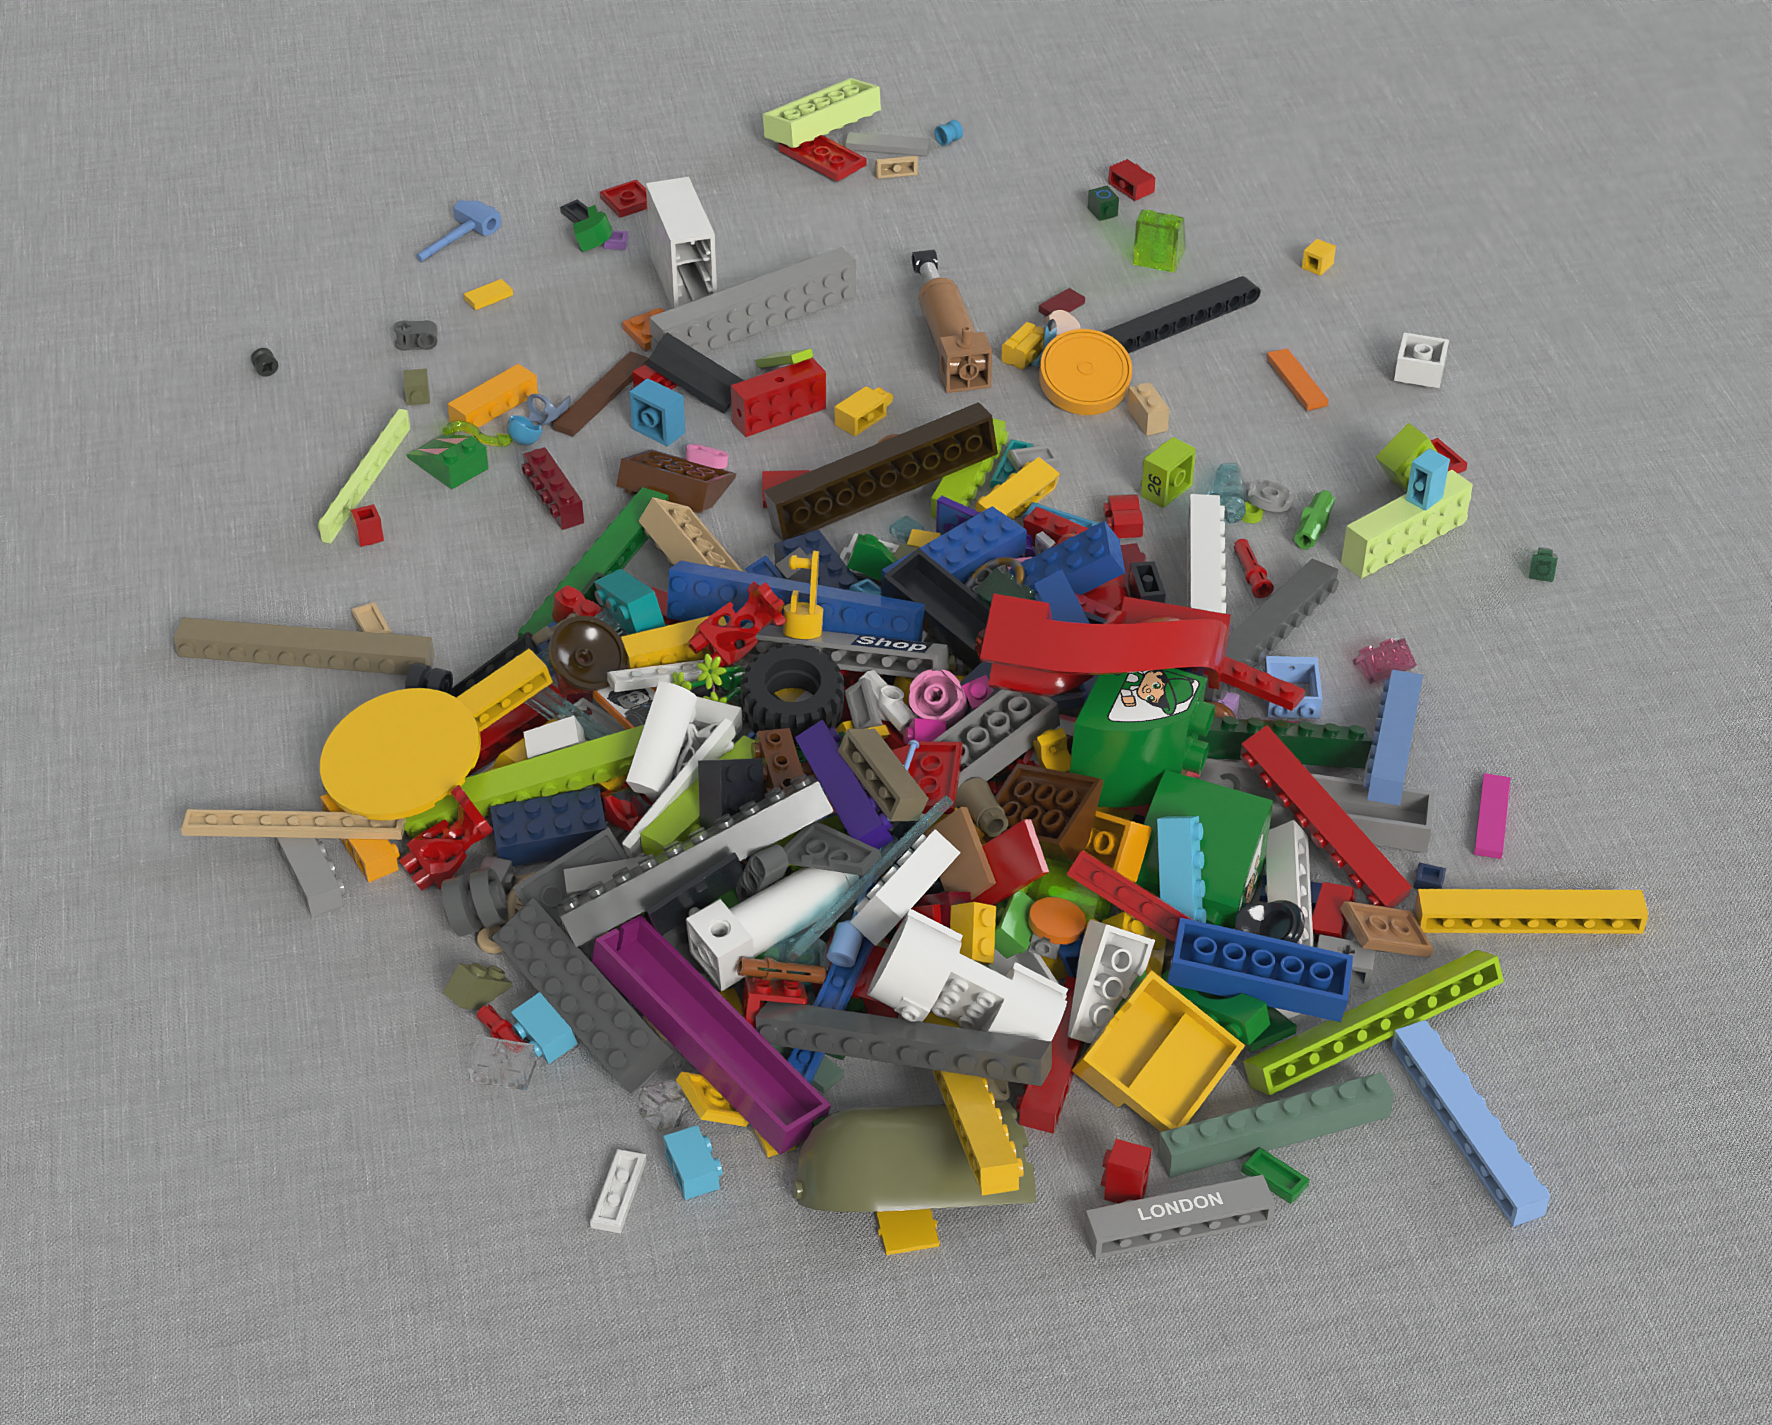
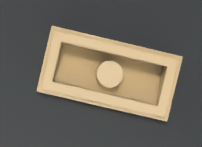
[874,156,918,179]

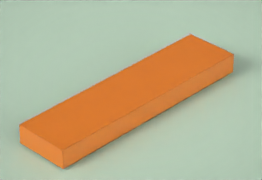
[1267,348,1329,411]

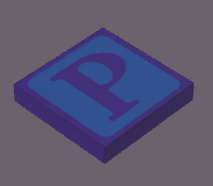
[936,496,980,535]

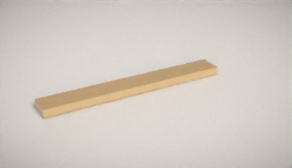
[181,809,406,840]

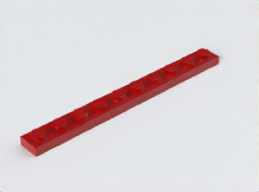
[1075,593,1305,711]

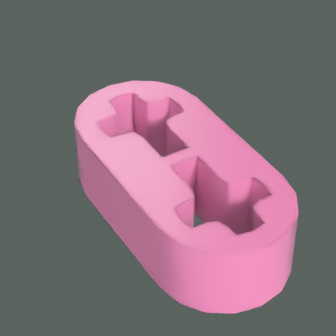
[685,444,729,469]

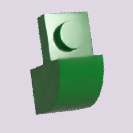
[573,205,613,252]

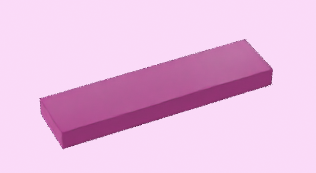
[1474,773,1511,859]

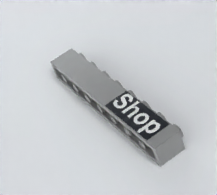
[737,623,947,678]

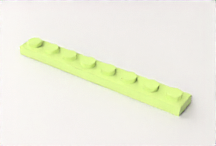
[318,409,410,544]

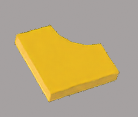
[676,1072,749,1127]

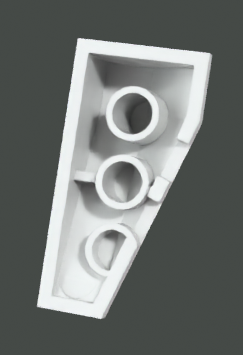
[1068,919,1155,1044]

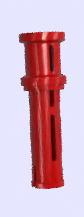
[1233,538,1274,598]

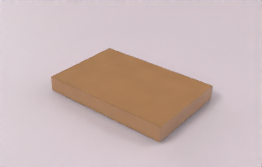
[925,807,996,900]
[1340,901,1434,958]

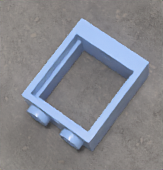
[1264,656,1323,718]

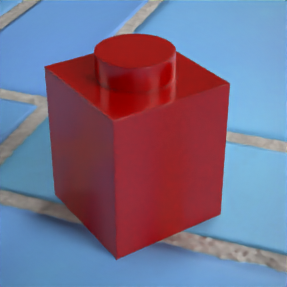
[350,504,384,547]

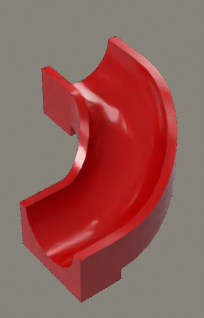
[980,593,1231,697]

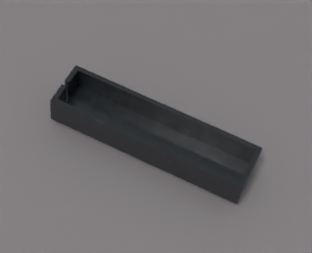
[880,548,1068,695]

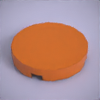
[1028,897,1086,944]

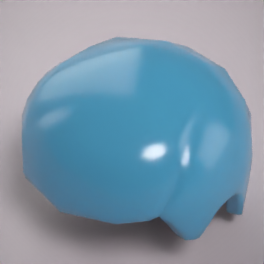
[506,415,543,446]

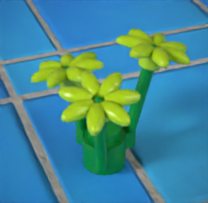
[671,654,745,704]

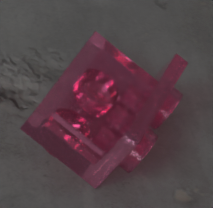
[1352,638,1417,684]

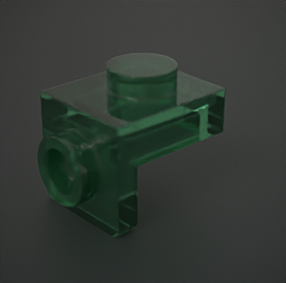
[1529,547,1558,582]

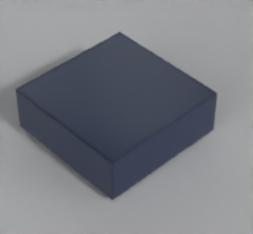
[1413,862,1446,889]

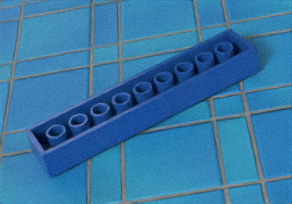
[667,561,925,642]

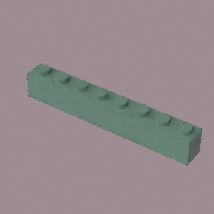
[1158,1072,1395,1178]

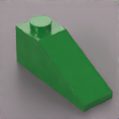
[847,534,898,581]

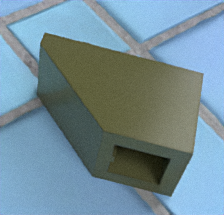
[442,962,513,1010]

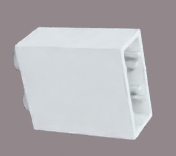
[646,177,717,309]

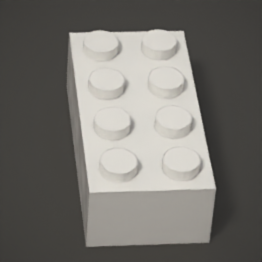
[850,830,960,946]

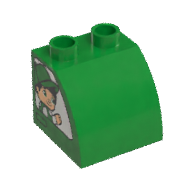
[1069,668,1216,808]
[1133,770,1273,929]

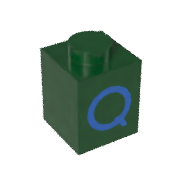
[1087,186,1119,221]

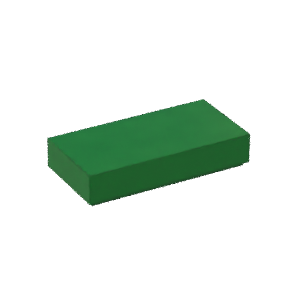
[1241,1147,1310,1204]

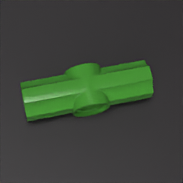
[1294,490,1335,550]

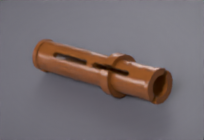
[737,957,826,984]

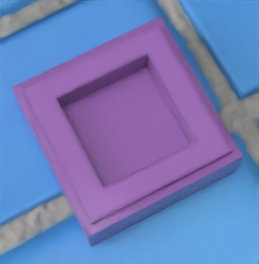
[604,230,629,250]

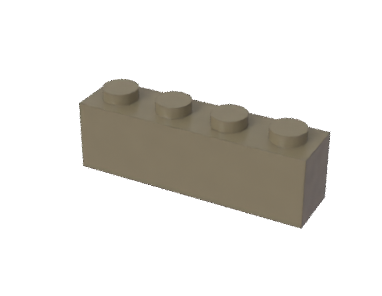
[838,729,929,821]

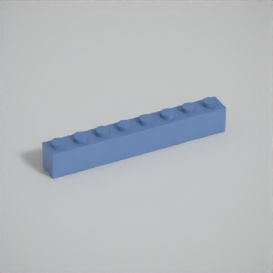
[1364,670,1423,806]

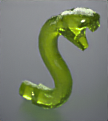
[442,421,513,447]

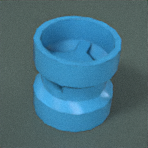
[935,119,963,146]

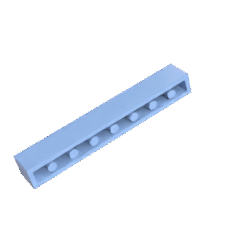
[1391,1020,1550,1227]

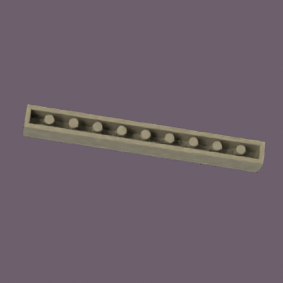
[174,617,435,675]

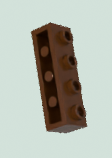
[751,728,804,828]

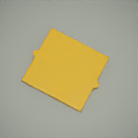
[876,1209,940,1255]

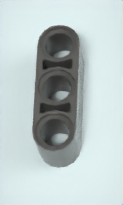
[735,844,789,903]

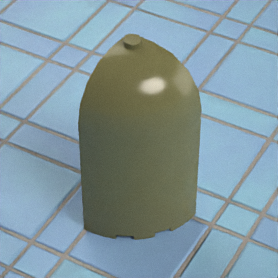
[792,1101,1036,1212]

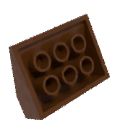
[616,449,736,513]
[976,763,1103,865]

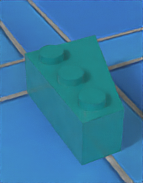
[594,569,665,635]

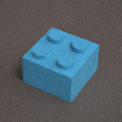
[629,378,685,446]

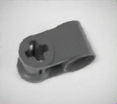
[393,320,437,351]

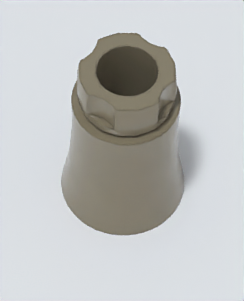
[956,778,1008,837]

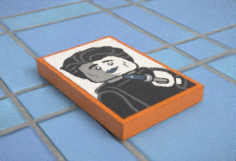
[593,686,656,730]

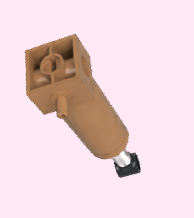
[912,249,992,393]

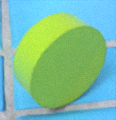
[1239,502,1264,523]

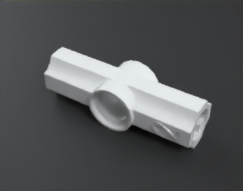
[858,670,917,735]

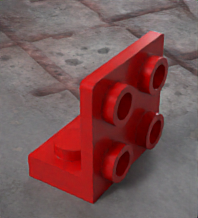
[741,977,807,1029]

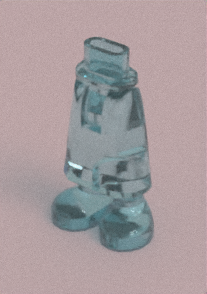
[1208,463,1246,524]

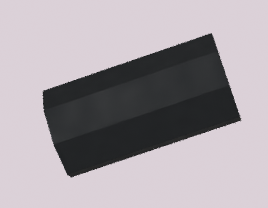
[646,332,745,414]

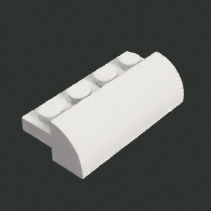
[626,681,697,804]

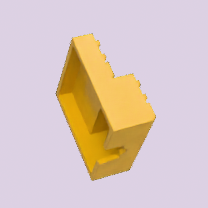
[1072,970,1245,1132]

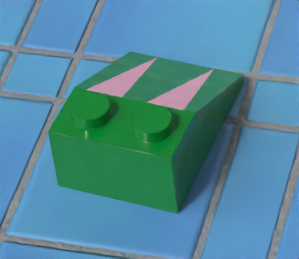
[407,434,489,490]

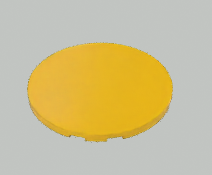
[320,688,481,821]

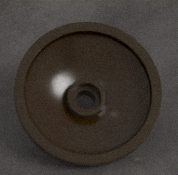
[549,616,626,691]

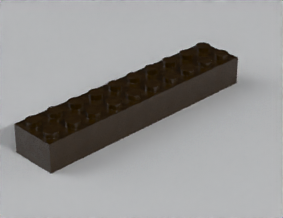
[764,402,998,541]

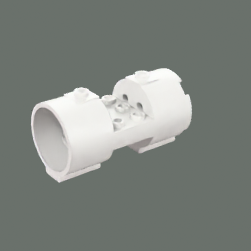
[867,909,1068,1041]

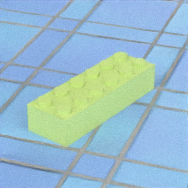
[763,78,881,148]
[1341,470,1473,579]

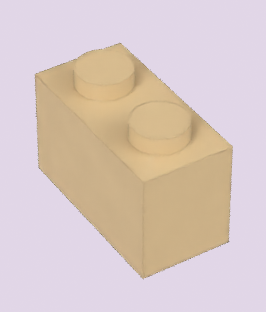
[1127,382,1170,436]

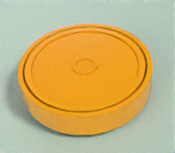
[1039,329,1132,415]

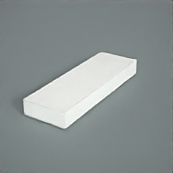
[590,1149,647,1234]

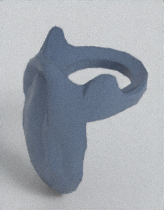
[527,394,571,426]

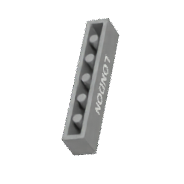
[1084,1175,1275,1259]

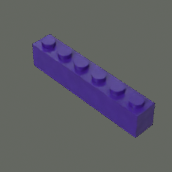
[795,720,894,850]

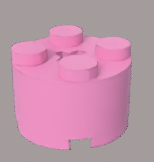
[909,669,968,730]

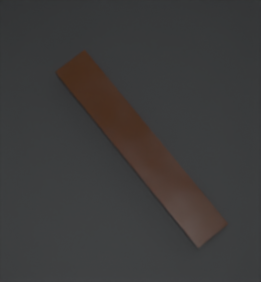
[553,351,649,437]

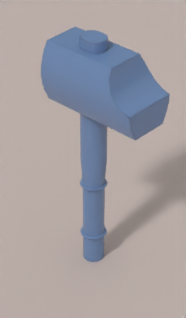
[416,200,502,262]

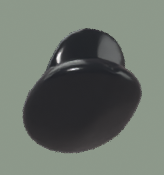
[1235,900,1305,943]

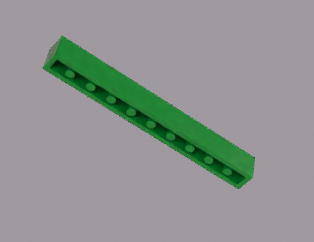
[518,487,668,638]

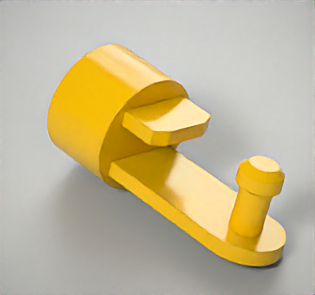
[783,551,823,639]

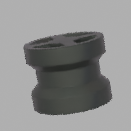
[251,348,279,377]

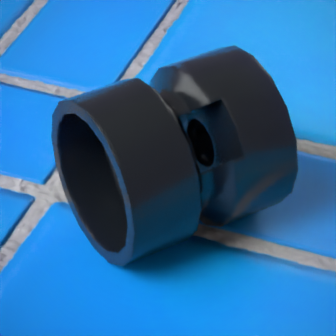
[405,662,453,694]

